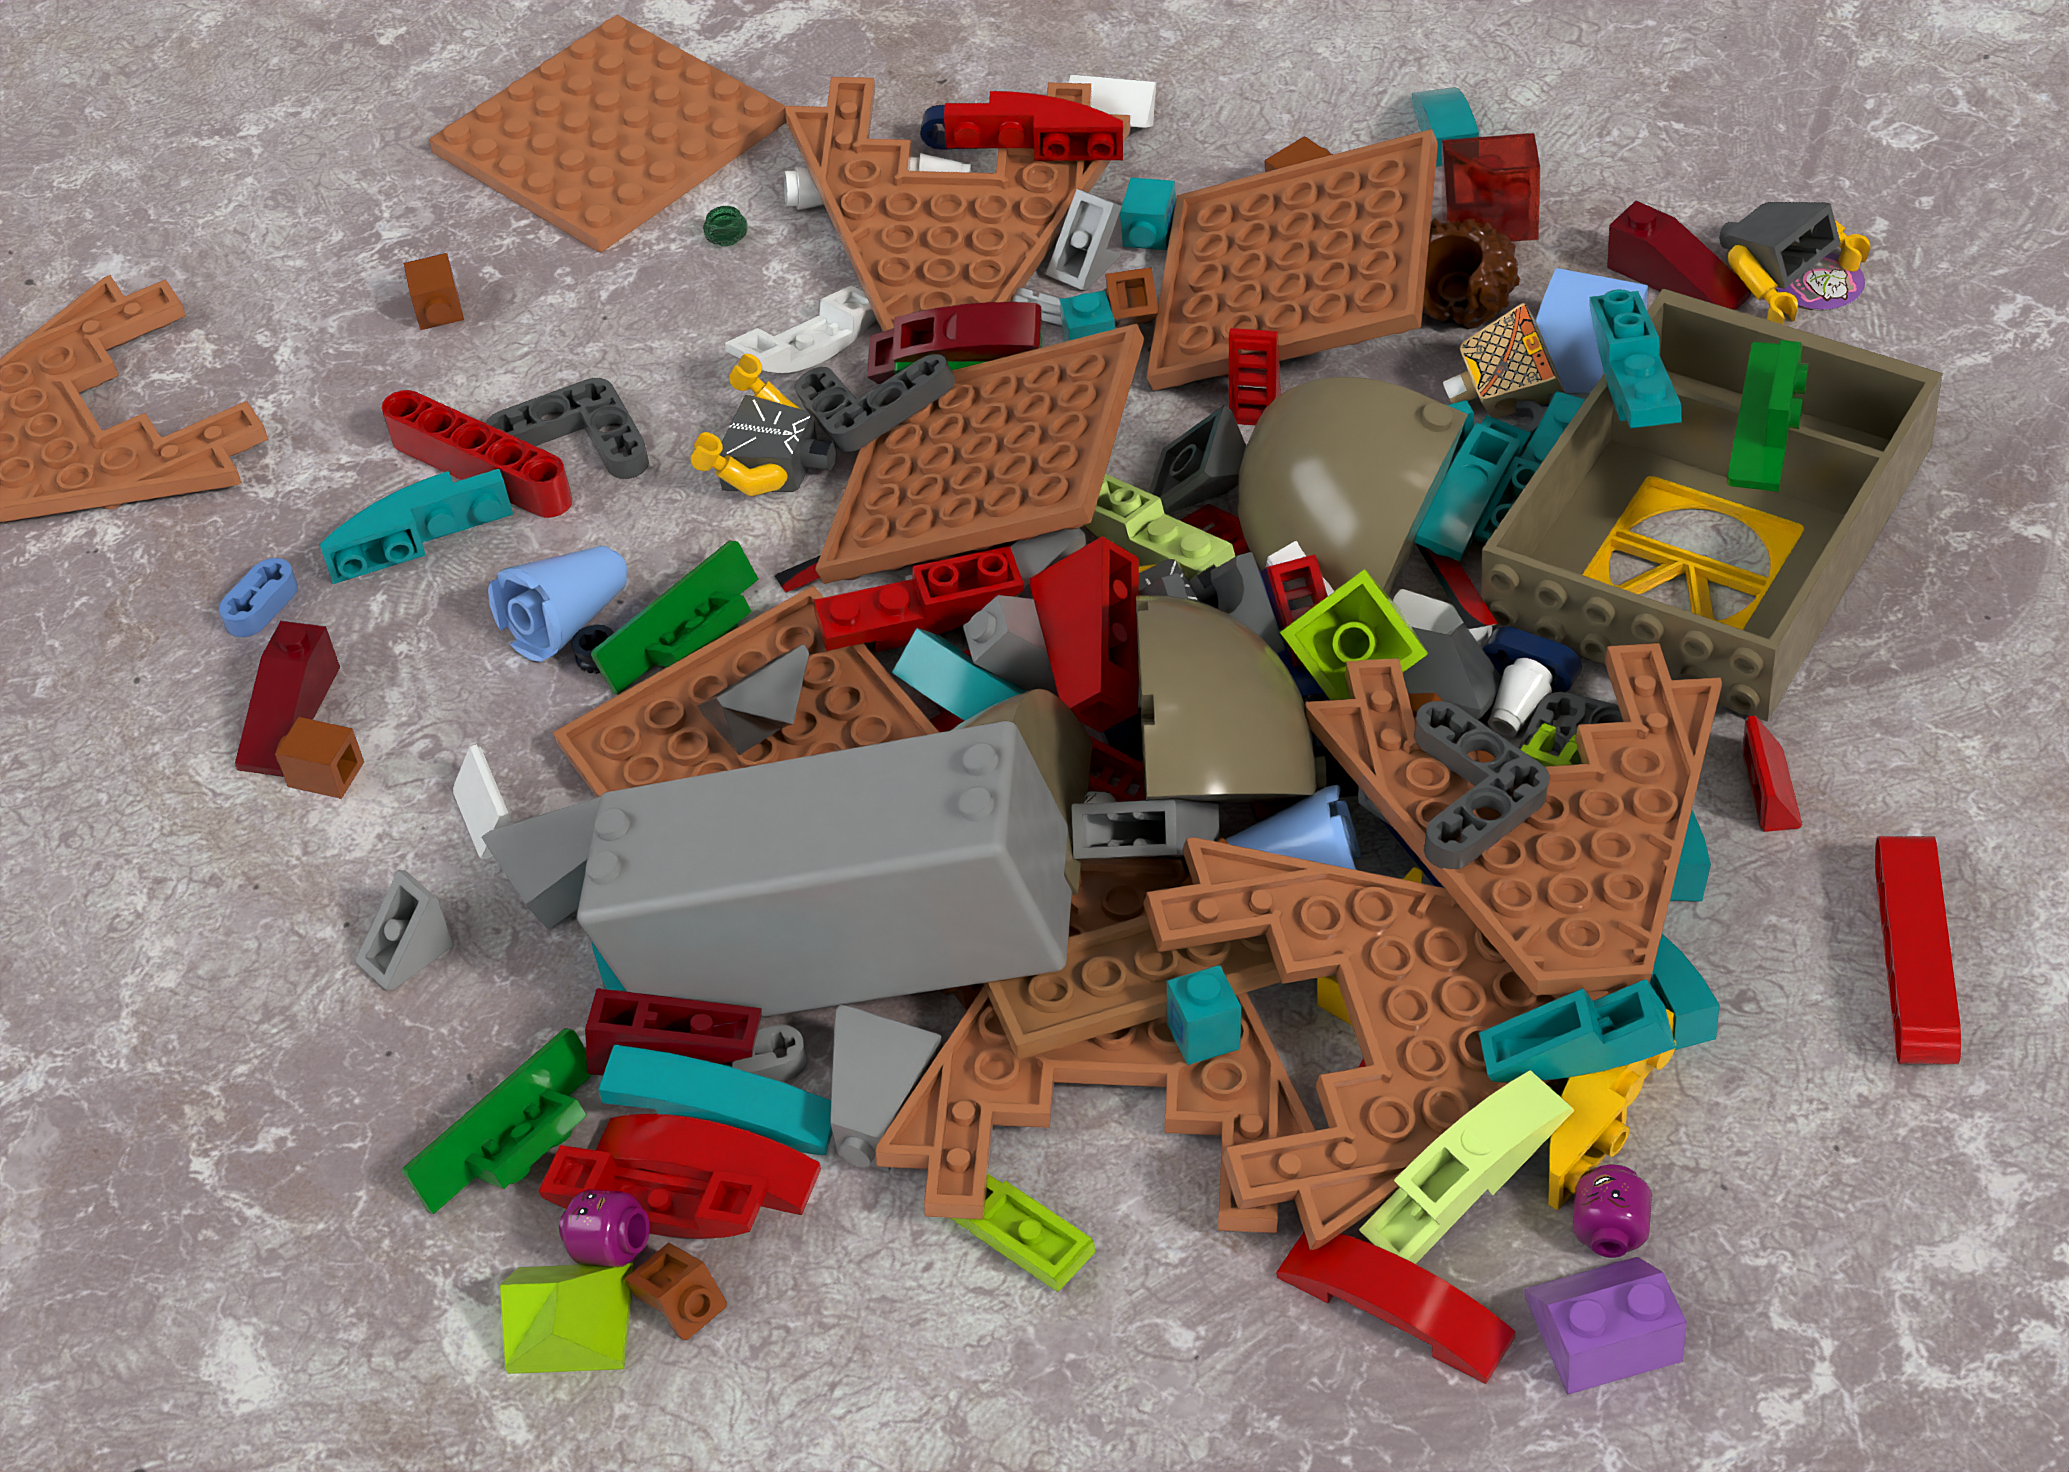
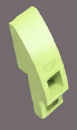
[1084,474,1235,579]
[1359,1070,1574,1264]

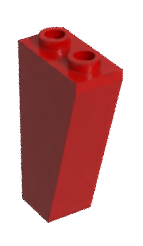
[1030,536,1139,733]

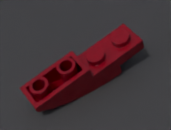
[867,302,1042,384]

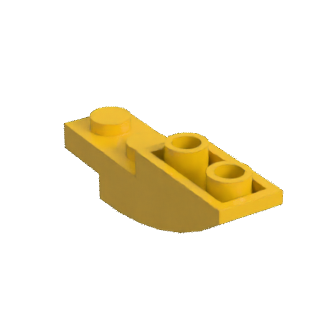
[1548,1008,1676,1210]

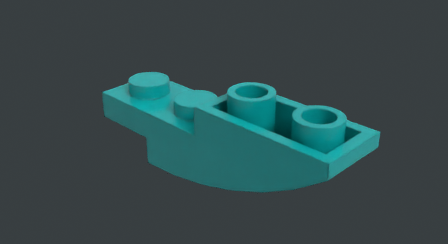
[1589,289,1681,429]
[1474,391,1585,543]
[1414,415,1531,561]
[319,469,513,584]

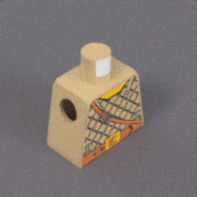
[1443,303,1565,418]

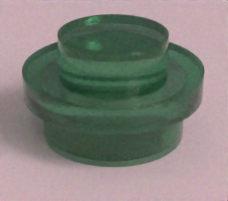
[703,206,748,246]

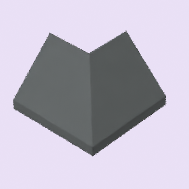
[1149,405,1246,515]
[1403,623,1502,719]
[697,644,809,755]

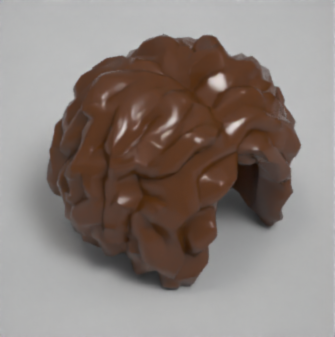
[1422,218,1520,329]

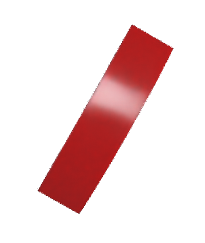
[596,1114,821,1215]
[538,1145,770,1239]
[1276,1232,1515,1384]

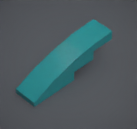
[598,1044,833,1156]

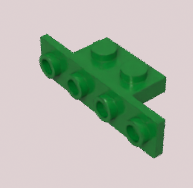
[1727,340,1809,492]
[591,540,759,694]
[402,1028,593,1214]

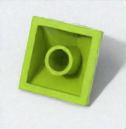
[1280,569,1429,700]
[500,1262,635,1374]

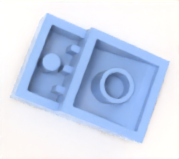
[1536,268,1648,407]

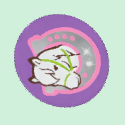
[1777,253,1865,310]

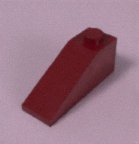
[1607,201,1751,310]
[235,620,340,777]
[585,988,762,1076]

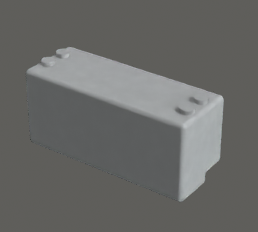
[577,721,1072,1017]

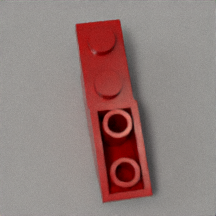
[944,91,1123,161]
[814,546,1024,653]

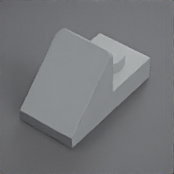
[1045,189,1122,291]

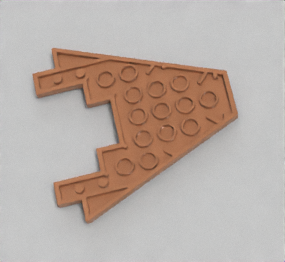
[785,77,1130,332]
[0,275,269,522]
[1305,643,1722,995]
[1143,837,1618,1250]
[875,858,1316,1233]

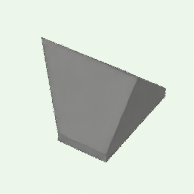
[355,870,454,990]

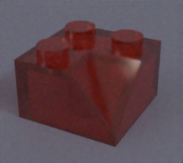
[1442,133,1541,242]

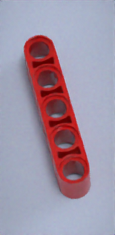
[381,390,573,518]
[1875,836,1961,1064]

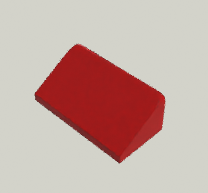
[1742,715,1802,832]

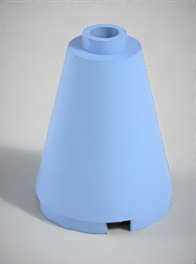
[488,546,627,662]
[1225,785,1362,870]

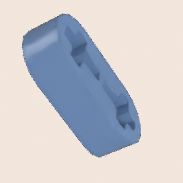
[219,558,298,637]

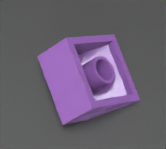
[1524,1257,1687,1395]

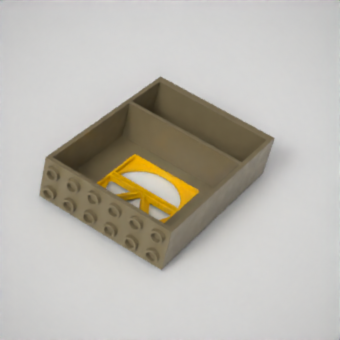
[1481,289,1943,722]

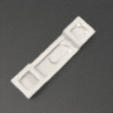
[725,285,877,373]

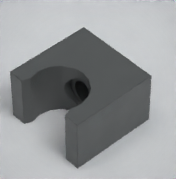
[1139,552,1286,654]

